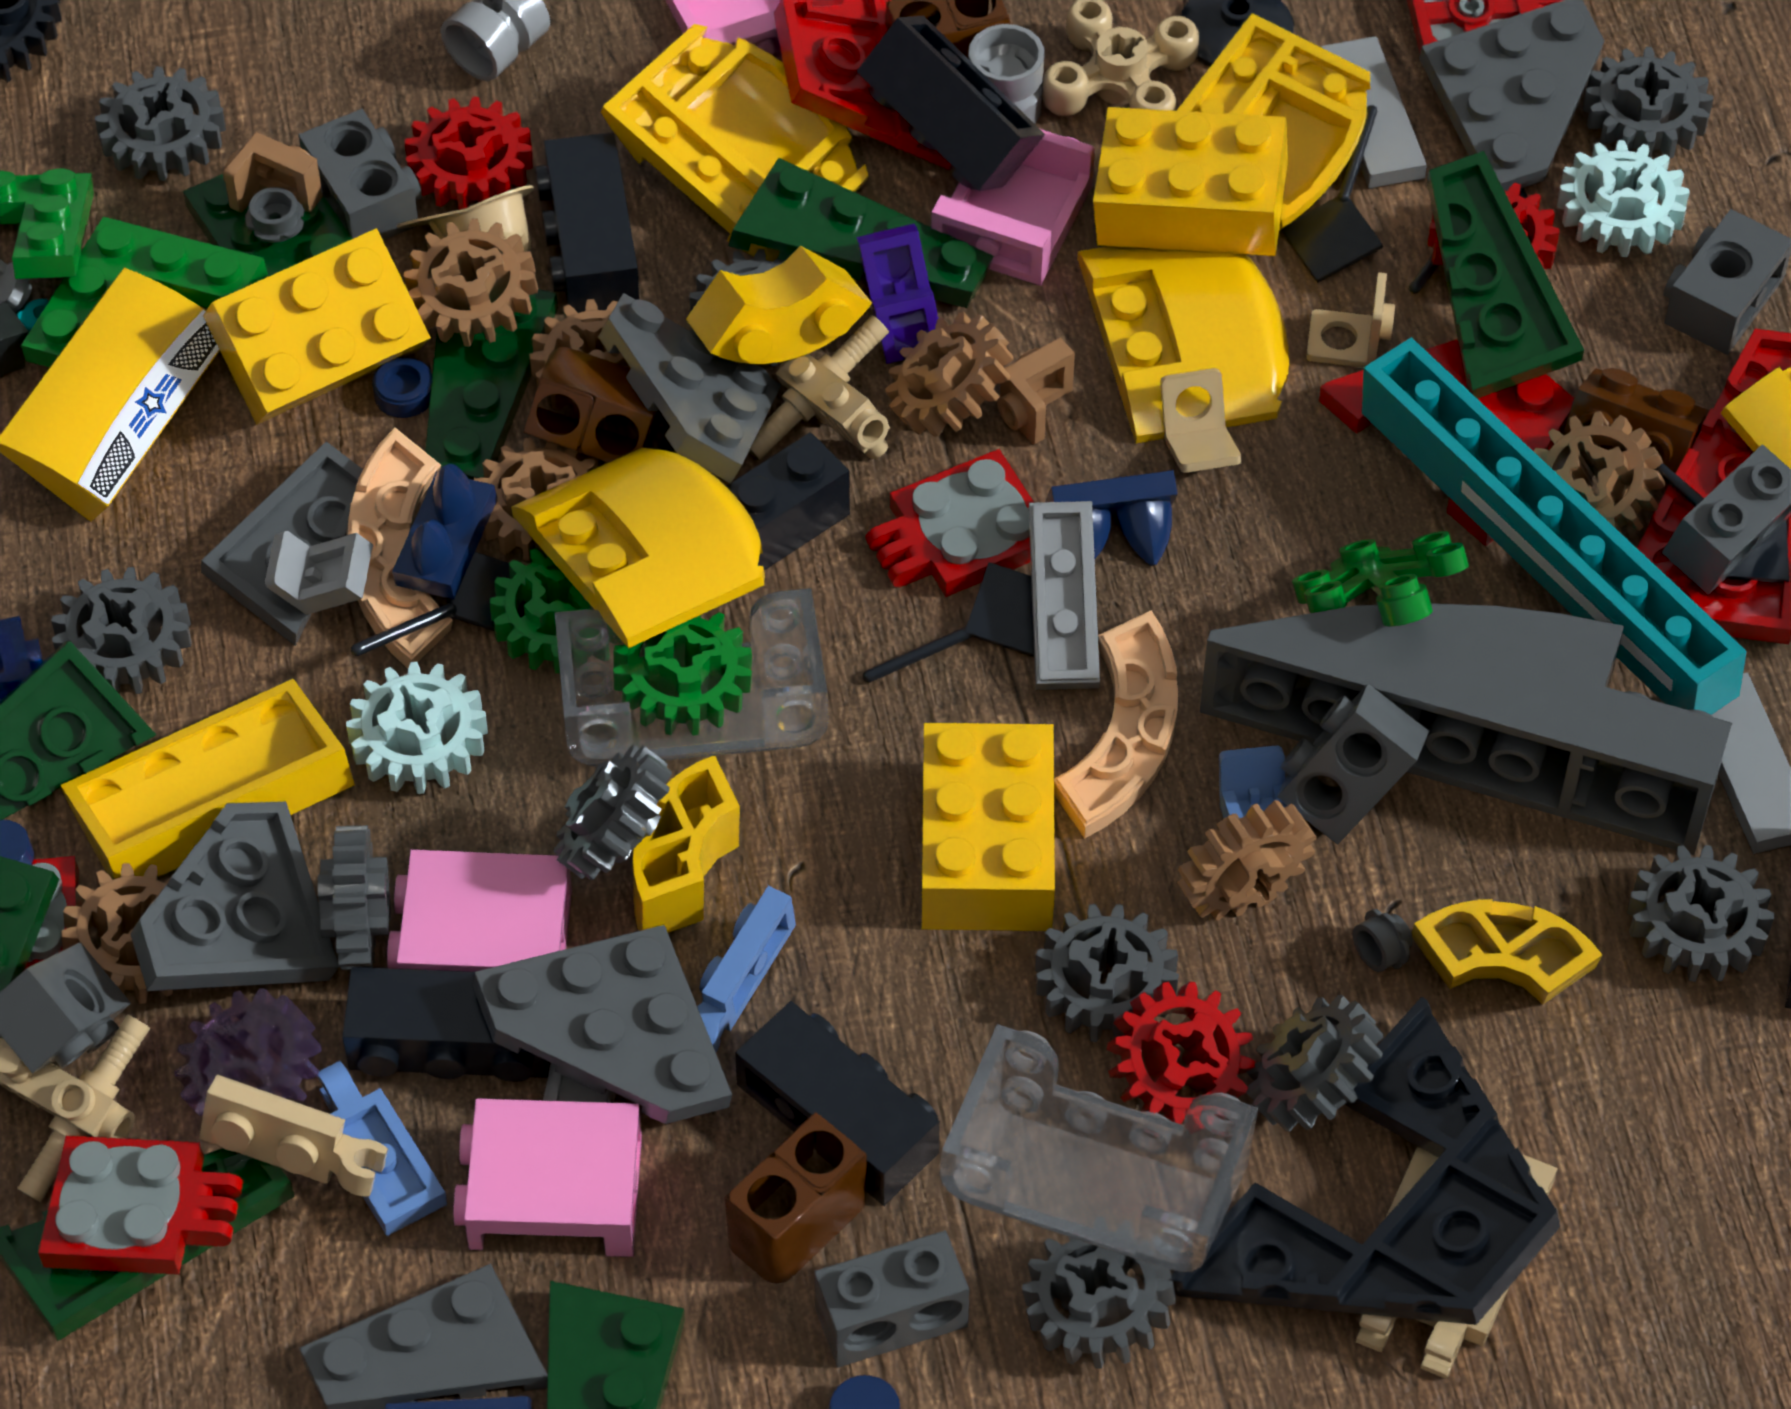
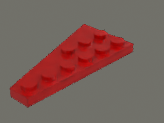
[1635,328,1791,645]

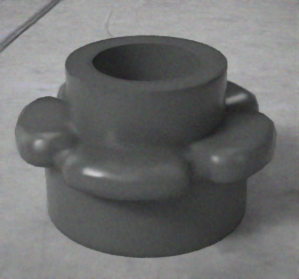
[245,187,304,243]
[1353,909,1413,972]

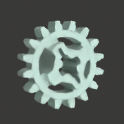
[1557,140,1689,257]
[346,662,488,794]

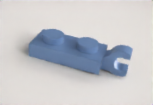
[697,886,796,1052]
[316,1061,447,1236]

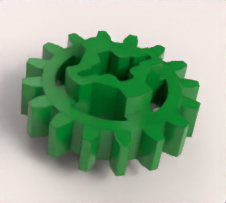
[490,548,621,674]
[613,612,752,736]

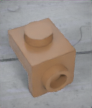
[223,132,323,213]
[997,337,1075,445]

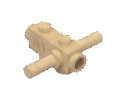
[749,315,890,461]
[0,1014,150,1203]

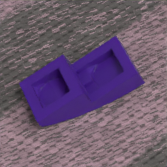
[856,223,939,364]

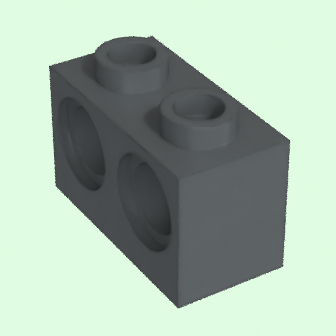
[298,109,422,240]
[1662,444,1791,595]
[1277,683,1429,845]
[814,1230,969,1368]

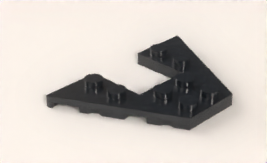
[1170,997,1560,1325]

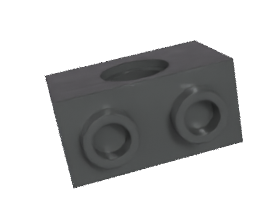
[1663,209,1791,355]
[0,942,132,1073]

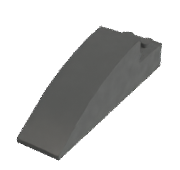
[1200,603,1732,855]

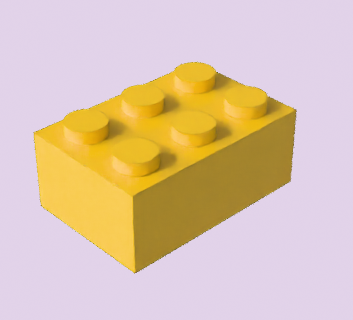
[1093,107,1288,256]
[203,228,431,425]
[921,723,1055,931]

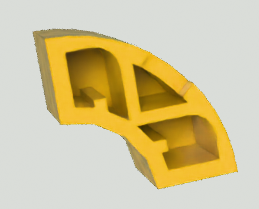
[686,246,872,364]
[633,755,740,933]
[1412,899,1603,1005]

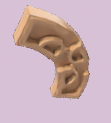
[346,428,453,669]
[1054,610,1178,839]

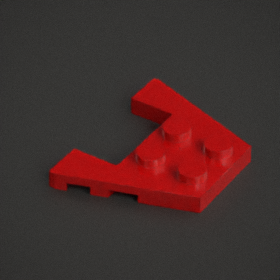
[773,0,951,170]
[1319,339,1575,547]

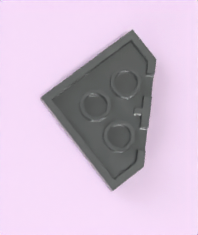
[1419,0,1604,191]
[598,293,781,484]
[131,801,339,991]
[472,925,732,1124]

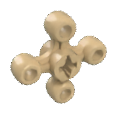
[1042,0,1199,116]

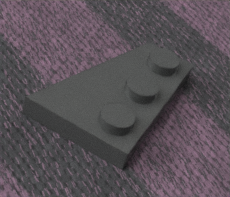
[201,441,363,646]
[300,1264,548,1409]

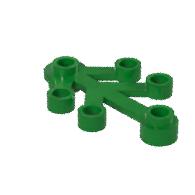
[1292,531,1469,627]

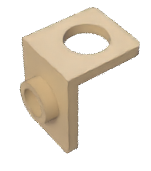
[1306,272,1395,368]
[1160,368,1241,473]

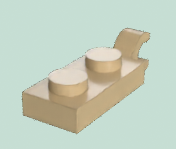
[199,1075,388,1197]

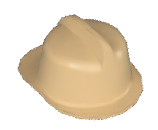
[397,185,534,252]

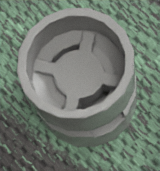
[441,0,550,81]
[969,24,1044,124]

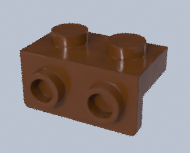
[1563,368,1710,485]

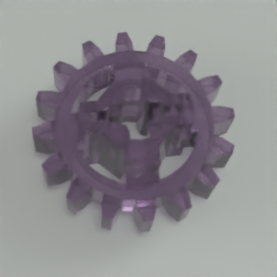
[174,988,322,1119]

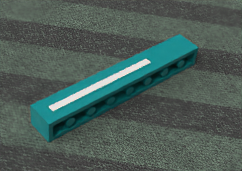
[1362,337,1747,715]

